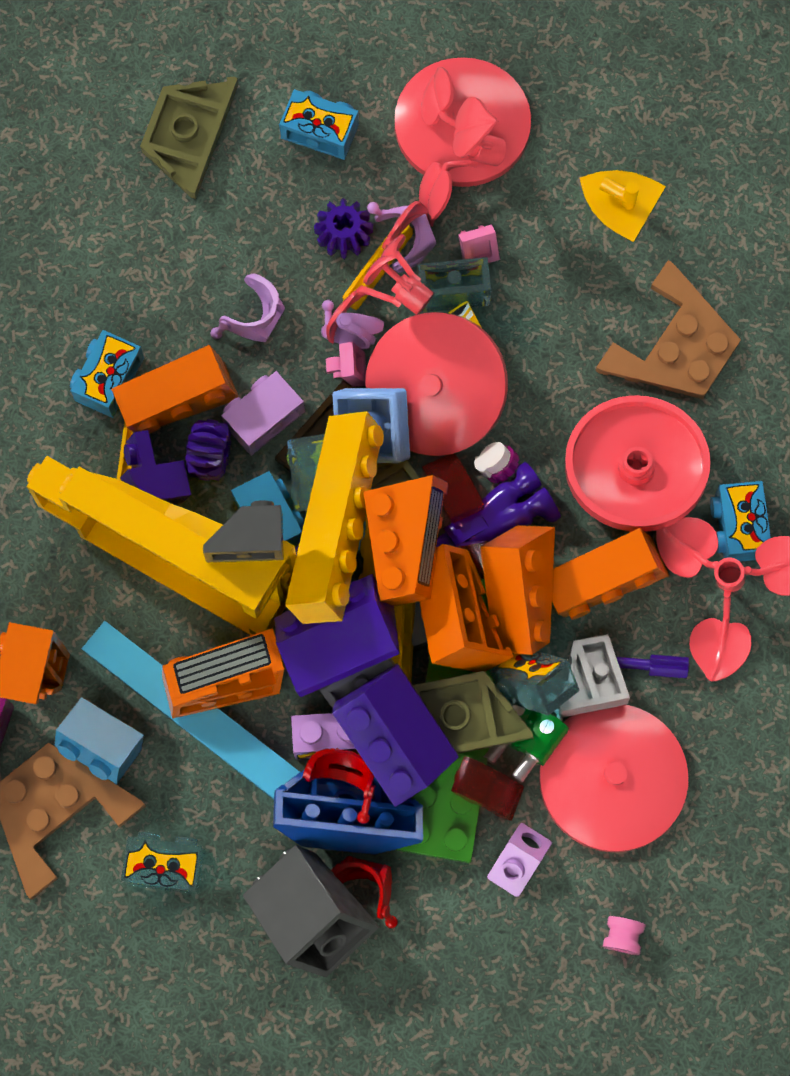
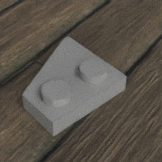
[559,634,630,718]

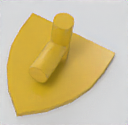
[580,170,666,242]

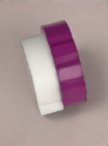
[474,442,520,483]

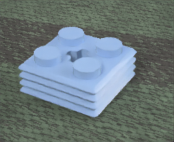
[332,388,410,463]

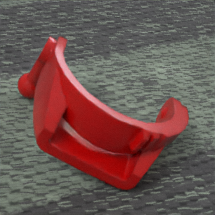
[303,748,375,824]
[331,856,398,929]

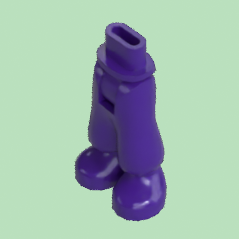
[436,461,561,556]

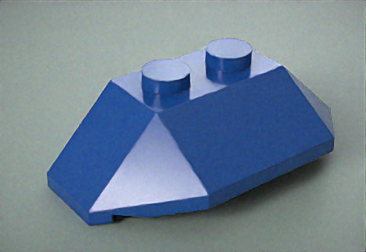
[273,770,423,854]

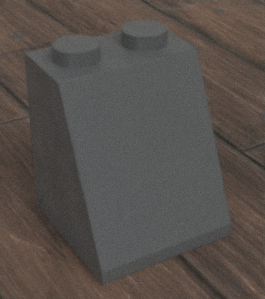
[243,845,380,977]

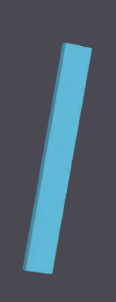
[81,621,300,800]

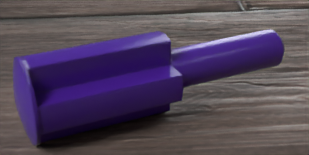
[616,654,689,679]

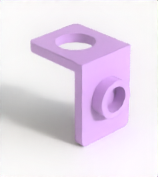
[487,823,552,897]

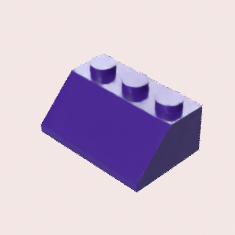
[274,574,400,697]
[332,663,459,807]

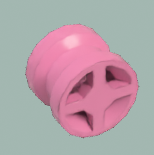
[602,916,645,955]

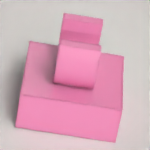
[458,225,500,268]
[326,342,366,387]

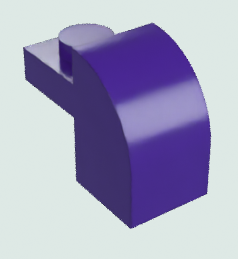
[120,430,191,505]

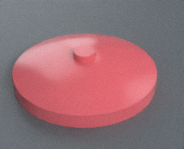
[395,58,531,187]
[365,312,508,456]
[565,395,710,532]
[539,705,688,852]

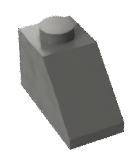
[203,500,284,563]

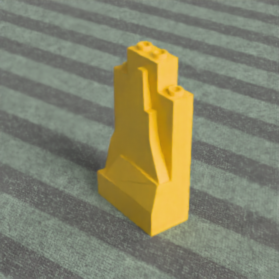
[27,456,296,635]

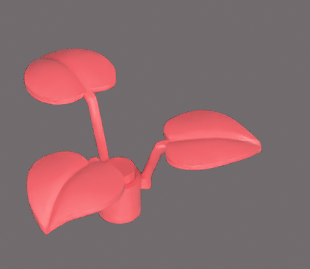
[419,67,506,227]
[326,201,435,344]
[656,517,790,682]

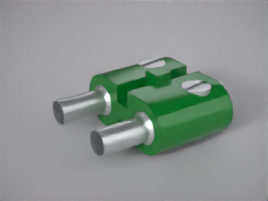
[484,696,569,782]

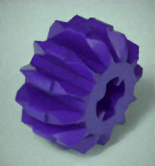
[314,198,373,260]
[185,419,232,481]

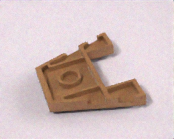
[596,260,741,399]
[0,743,146,900]

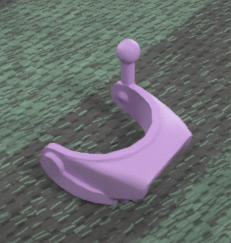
[367,202,436,273]
[210,274,285,342]
[321,300,384,349]

